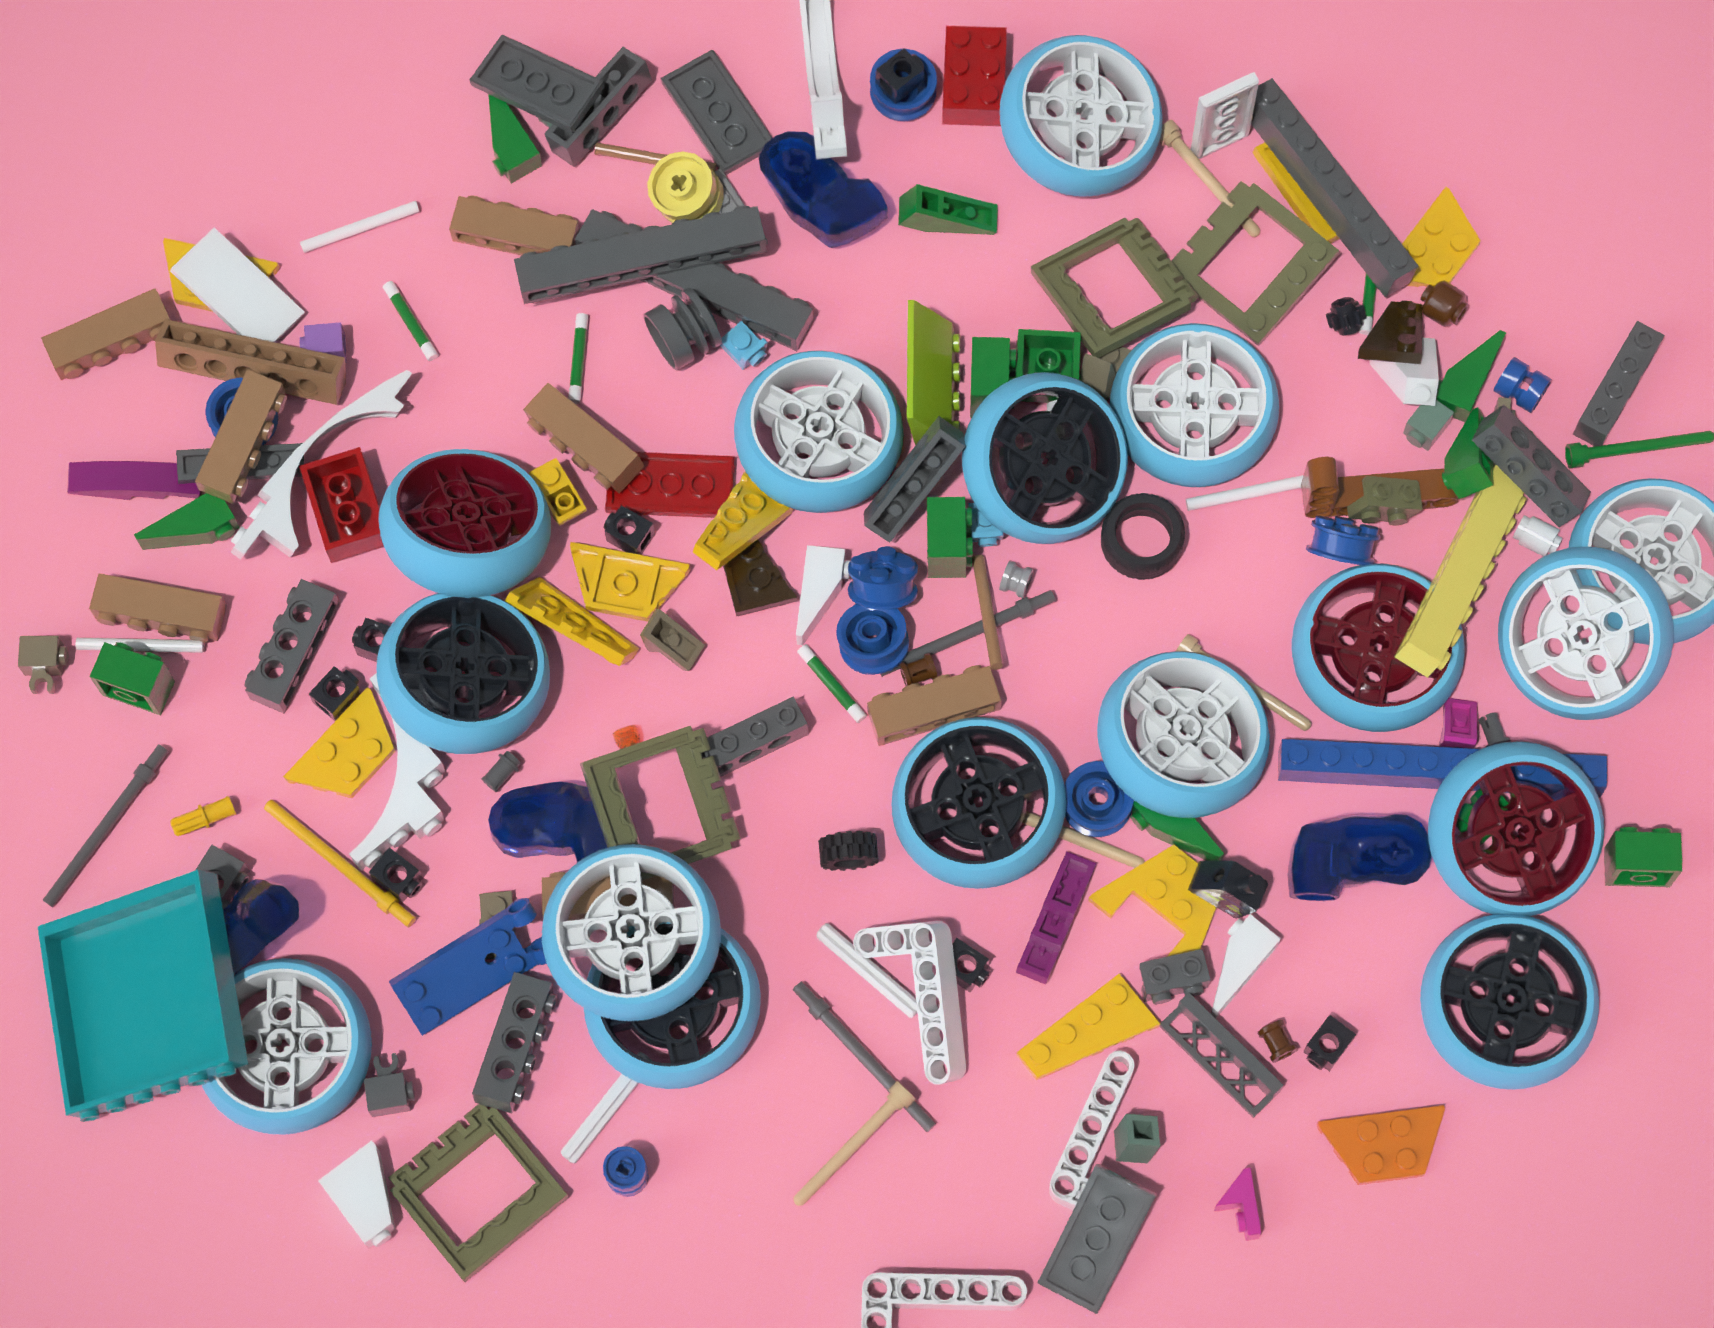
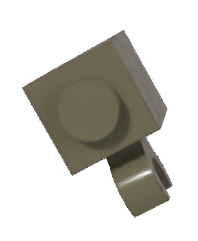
[18,636,69,694]

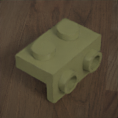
[1347,476,1423,526]

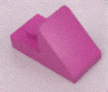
[1439,698,1477,749]
[1214,1168,1261,1241]

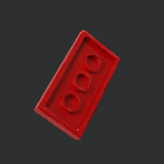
[605,452,735,518]

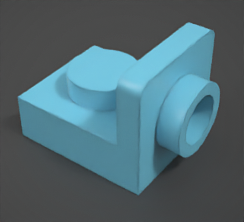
[720,321,768,370]
[968,503,1003,547]

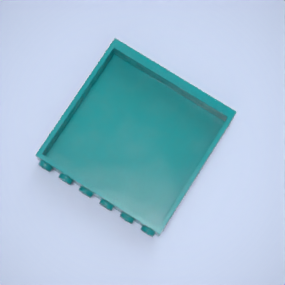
[37,870,248,1122]

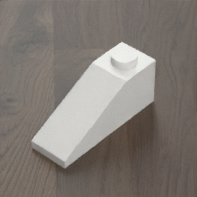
[796,545,851,646]
[1211,914,1281,1018]

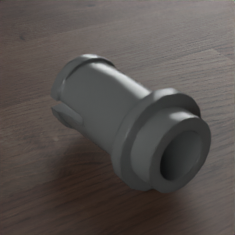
[1478,713,1512,747]
[481,751,521,792]

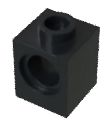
[875,48,924,104]
[603,505,655,555]
[352,617,390,662]
[309,666,361,721]
[369,847,423,903]
[952,938,991,993]
[1303,1015,1356,1072]

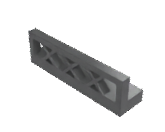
[1160,992,1284,1119]

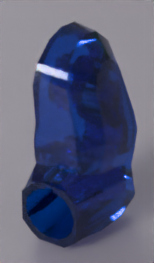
[758,131,888,248]
[488,781,608,863]
[1287,814,1432,902]
[223,879,299,976]

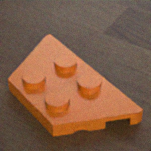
[1317,1105,1445,1185]

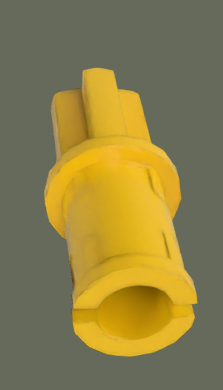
[170,795,236,836]

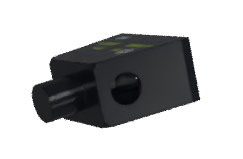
[1188,860,1268,919]

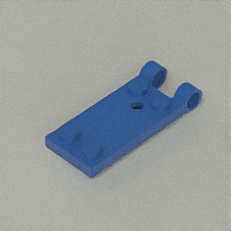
[388,898,547,1036]

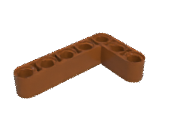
[1301,456,1458,518]

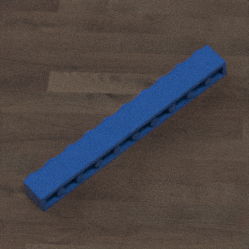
[1278,739,1607,798]

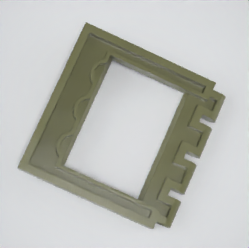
[1171,181,1339,347]
[1030,217,1198,358]
[579,725,741,880]
[388,1104,569,1283]

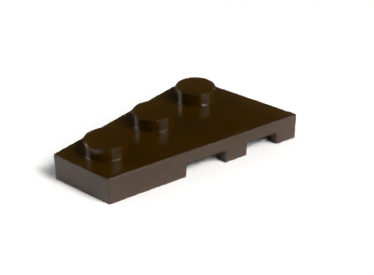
[1358,300,1422,364]
[723,540,798,617]

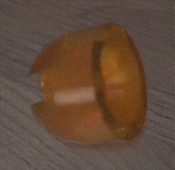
[612,725,640,749]

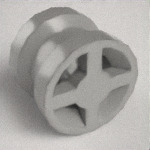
[999,560,1034,598]

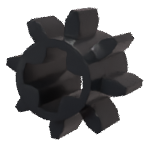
[1325,297,1367,335]

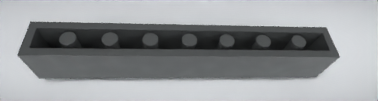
[1251,78,1419,298]
[514,206,767,305]
[575,209,814,351]

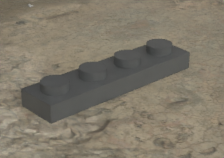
[176,443,304,484]

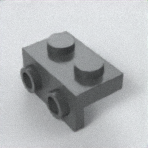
[1139,949,1211,1005]

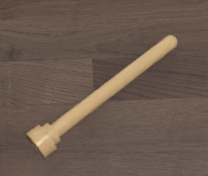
[1159,120,1260,237]
[1175,634,1311,731]
[1022,811,1145,868]
[793,1081,916,1206]

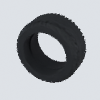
[1101,493,1185,580]

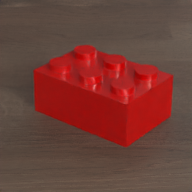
[942,25,1007,127]
[299,447,384,563]

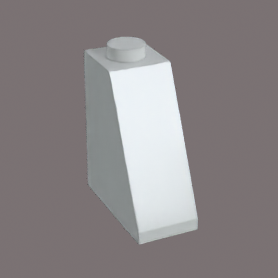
[1369,338,1439,406]
[318,1140,396,1249]

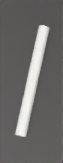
[300,200,420,253]
[1185,475,1303,511]
[76,637,205,653]

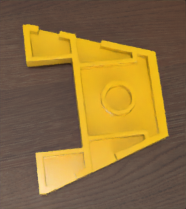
[1088,845,1216,957]

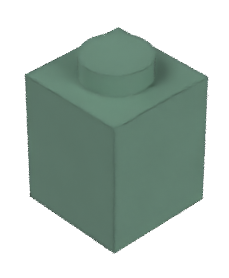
[1403,400,1454,451]
[1114,1114,1160,1164]

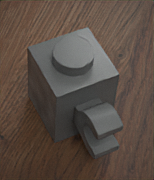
[364,1053,415,1117]

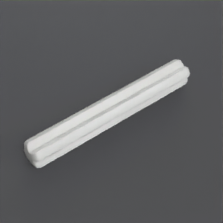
[816,923,918,1018]
[560,1052,652,1164]

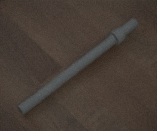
[880,590,1056,677]
[42,744,169,908]
[793,981,936,1133]

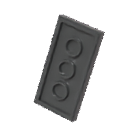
[469,34,605,133]
[660,49,776,176]
[1037,1164,1157,1314]

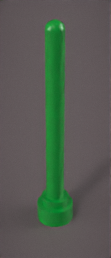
[1565,431,1714,469]

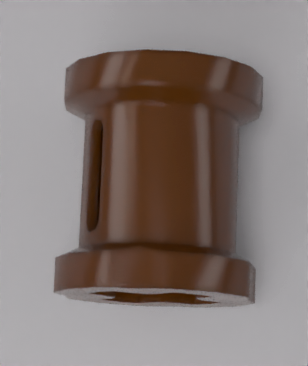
[899,653,938,686]
[1257,1020,1298,1063]

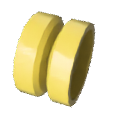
[647,151,724,223]

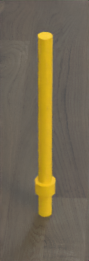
[264,799,416,928]

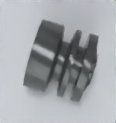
[643,288,722,371]

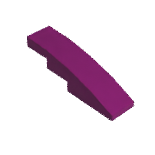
[67,461,200,500]
[1015,851,1097,985]

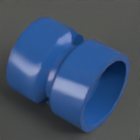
[1493,357,1552,413]
[603,1146,649,1197]

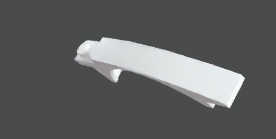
[799,0,847,159]
[230,370,412,560]

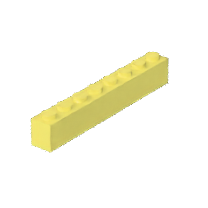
[1395,465,1527,678]

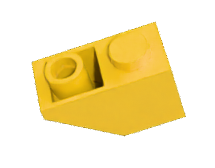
[529,458,587,526]

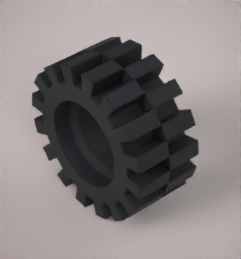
[818,831,879,871]

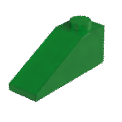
[488,94,542,184]
[898,184,998,235]
[1436,330,1506,422]
[1442,407,1493,499]
[134,493,240,550]
[1130,801,1225,861]

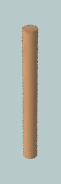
[595,142,717,172]
[972,555,1003,670]

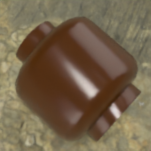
[1420,280,1469,327]

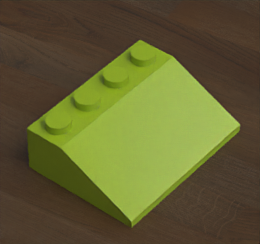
[907,300,961,445]

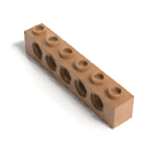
[155,319,346,405]

